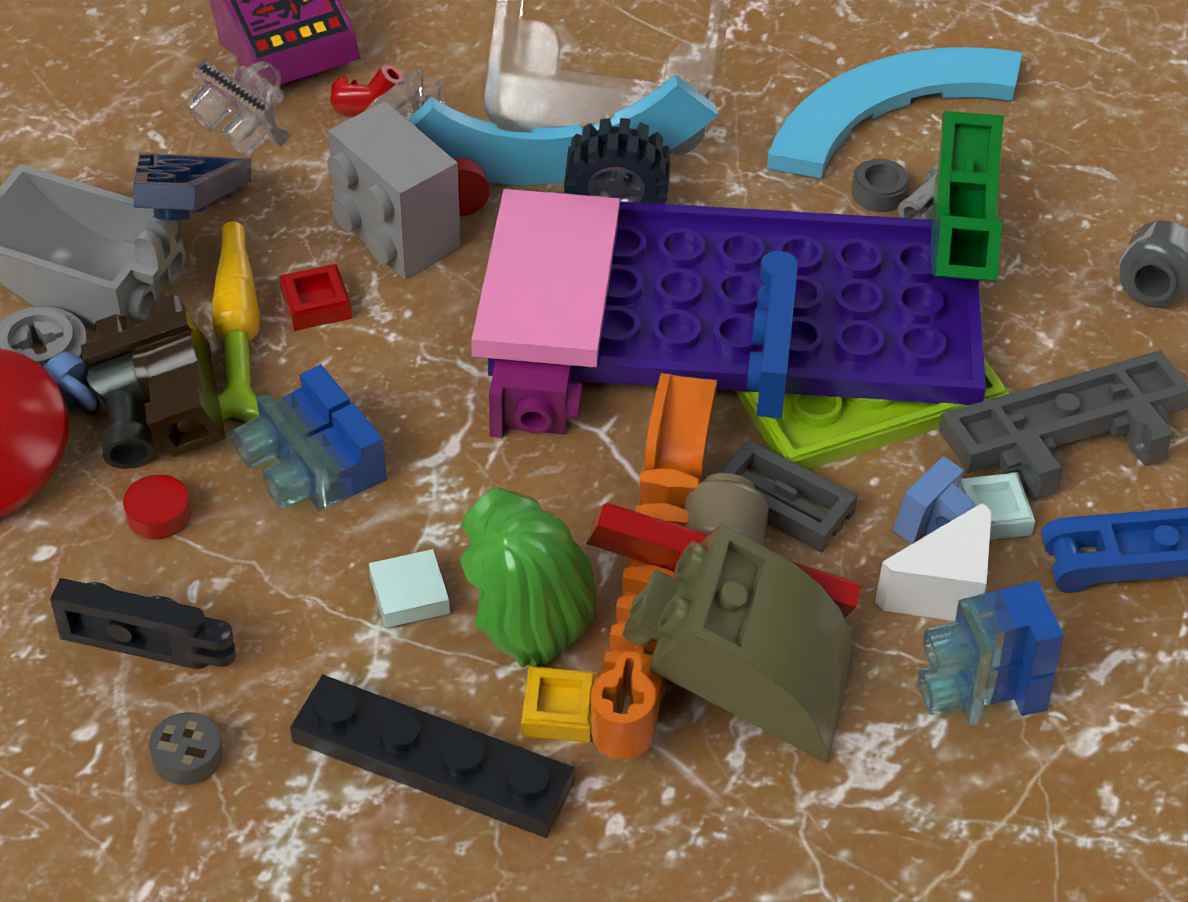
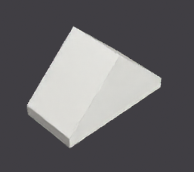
[875,503,992,624]

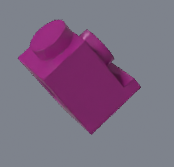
[489,359,583,438]

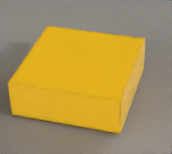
[521,666,597,743]

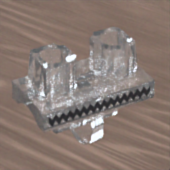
[185,59,291,157]

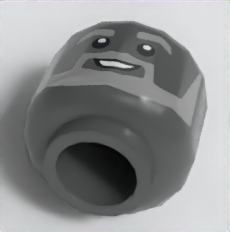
[1118,220,1188,308]

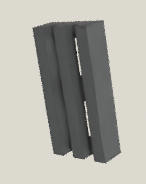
[720,439,858,552]

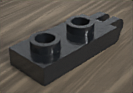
[50,578,236,669]

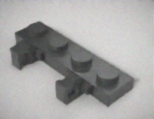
[939,350,1188,500]

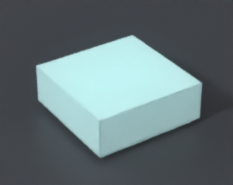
[958,472,1035,540]
[369,549,450,628]

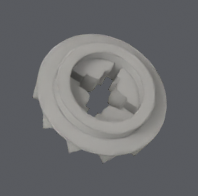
[0,306,87,367]

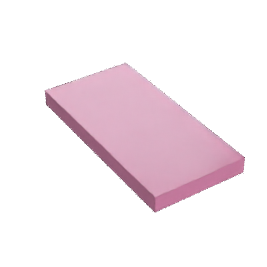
[471,189,620,367]

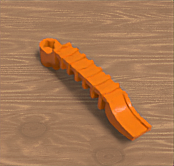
[591,373,717,760]

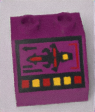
[209,0,361,91]

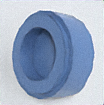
[43,351,100,412]

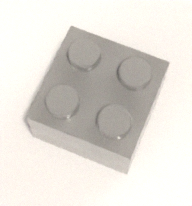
[327,101,461,280]

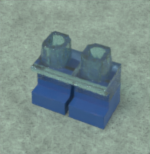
[233,364,387,511]
[917,580,1064,727]

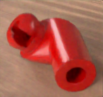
[330,64,405,117]

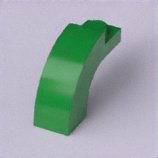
[931,111,1004,282]

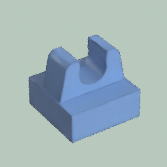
[893,456,976,544]

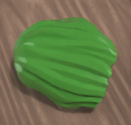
[460,488,597,667]

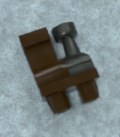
[81,294,226,469]

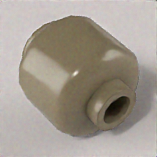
[683,473,769,546]

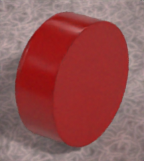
[454,158,489,216]
[123,475,191,539]

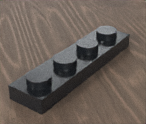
[290,674,575,838]

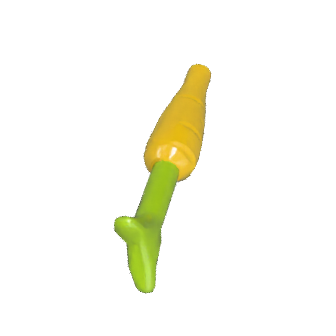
[197,222,278,426]

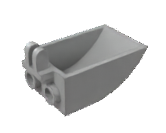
[0,164,185,331]

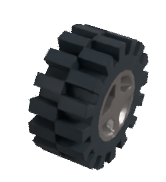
[564,118,671,204]

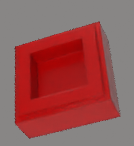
[279,264,352,331]

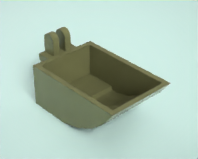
[623,523,854,764]

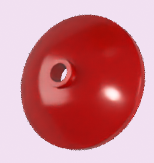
[0,349,69,518]

